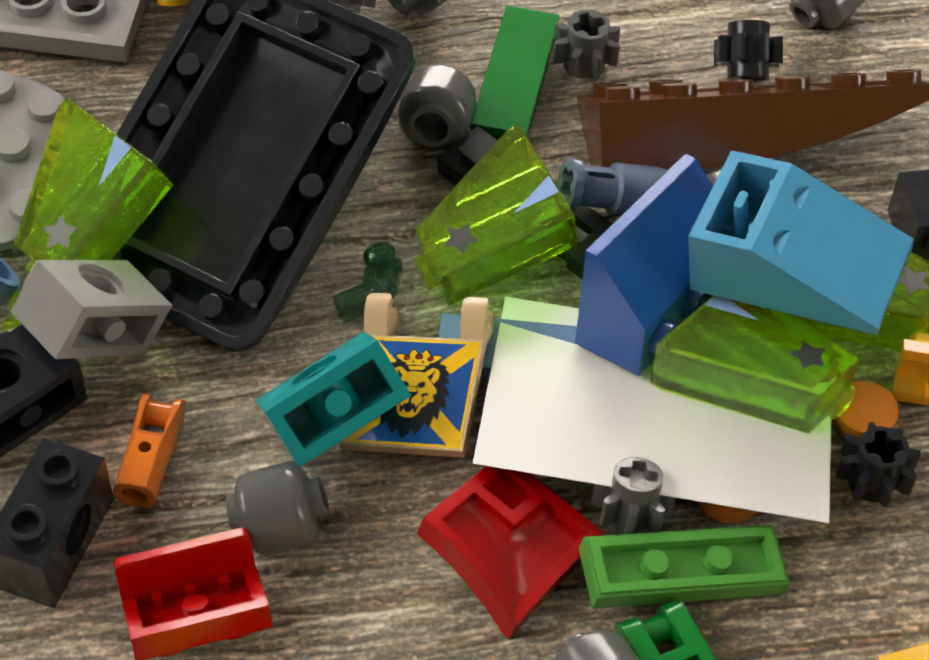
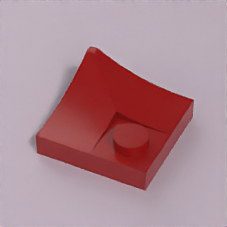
[417,466,604,639]

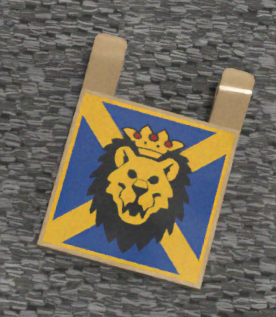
[339,293,495,458]

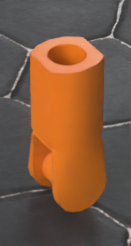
[113,393,186,509]

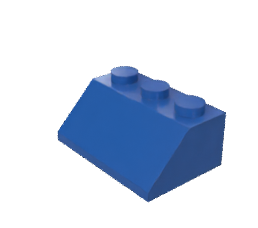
[575,154,714,376]

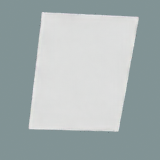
[473,296,832,523]

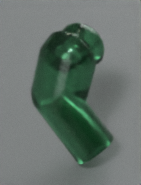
[333,242,403,323]

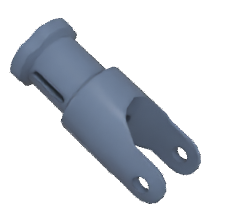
[557,158,669,216]

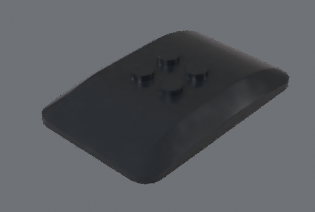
[55,0,416,352]

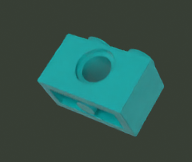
[255,332,411,466]

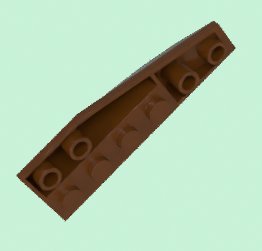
[577,69,929,169]

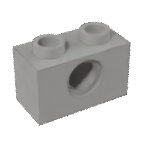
[10,260,172,359]

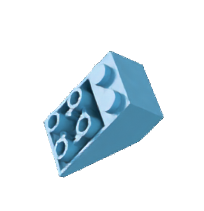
[688,150,914,335]

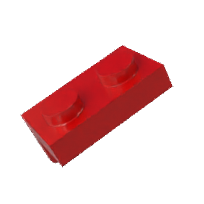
[113,527,273,660]

